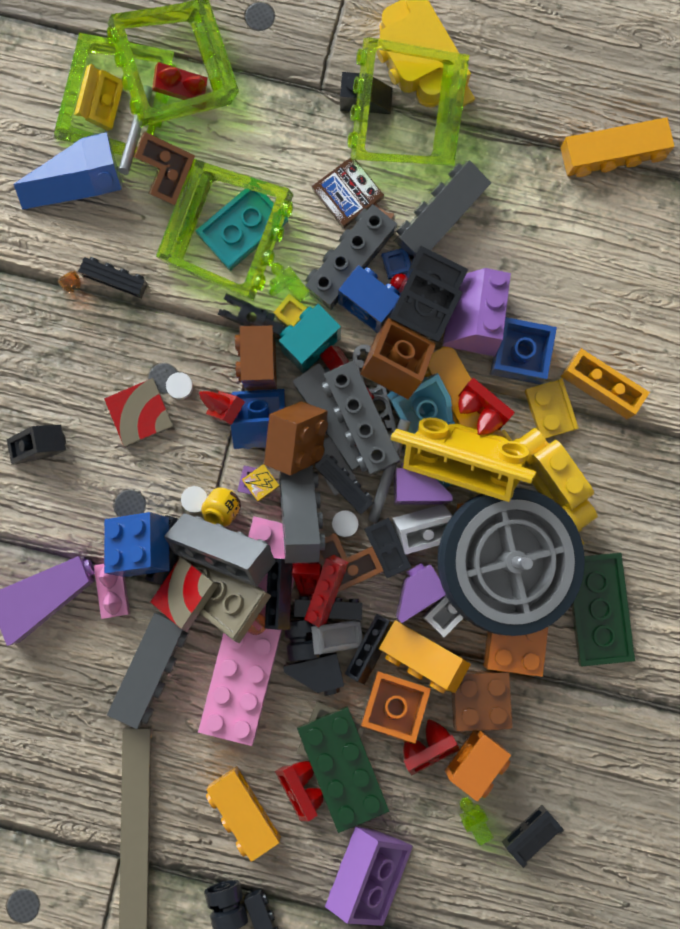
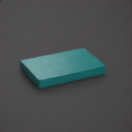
[195,182,288,271]

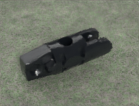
[218,293,286,335]

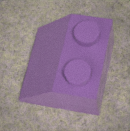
[394,463,453,505]
[395,563,446,623]

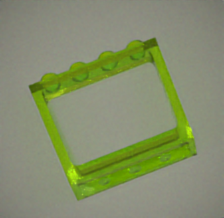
[107,0,239,127]
[54,32,176,159]
[347,37,469,166]
[156,159,294,301]

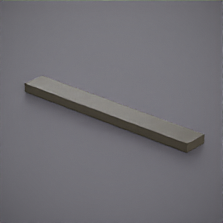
[119,728,152,929]

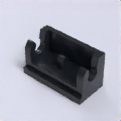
[364,518,411,579]
[502,805,564,868]

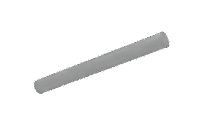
[118,85,152,175]
[368,419,411,523]

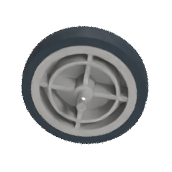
[438,487,585,636]

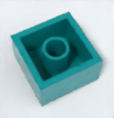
[279,304,341,373]

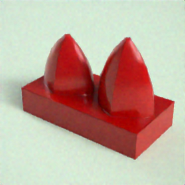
[152,62,208,105]
[458,378,515,435]
[199,391,245,425]
[292,562,322,596]
[403,719,459,776]
[275,761,324,822]

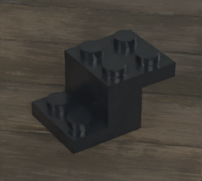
[389,246,468,342]

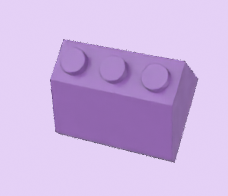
[443,268,511,357]
[325,826,413,926]

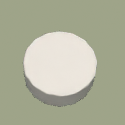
[166,372,193,400]
[181,486,208,513]
[332,510,359,537]

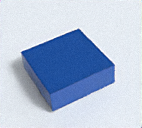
[381,248,411,280]

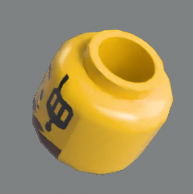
[201,488,241,527]

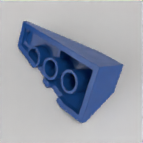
[13,132,123,210]

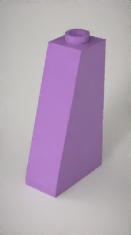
[0,556,95,646]

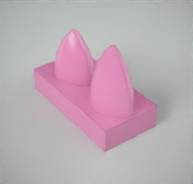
[94,564,130,619]

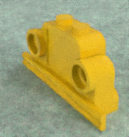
[376,0,475,107]
[391,417,537,502]
[501,428,598,545]

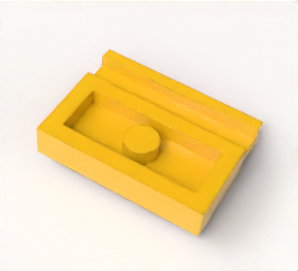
[74,64,124,131]
[524,378,579,439]

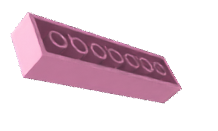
[198,516,295,746]

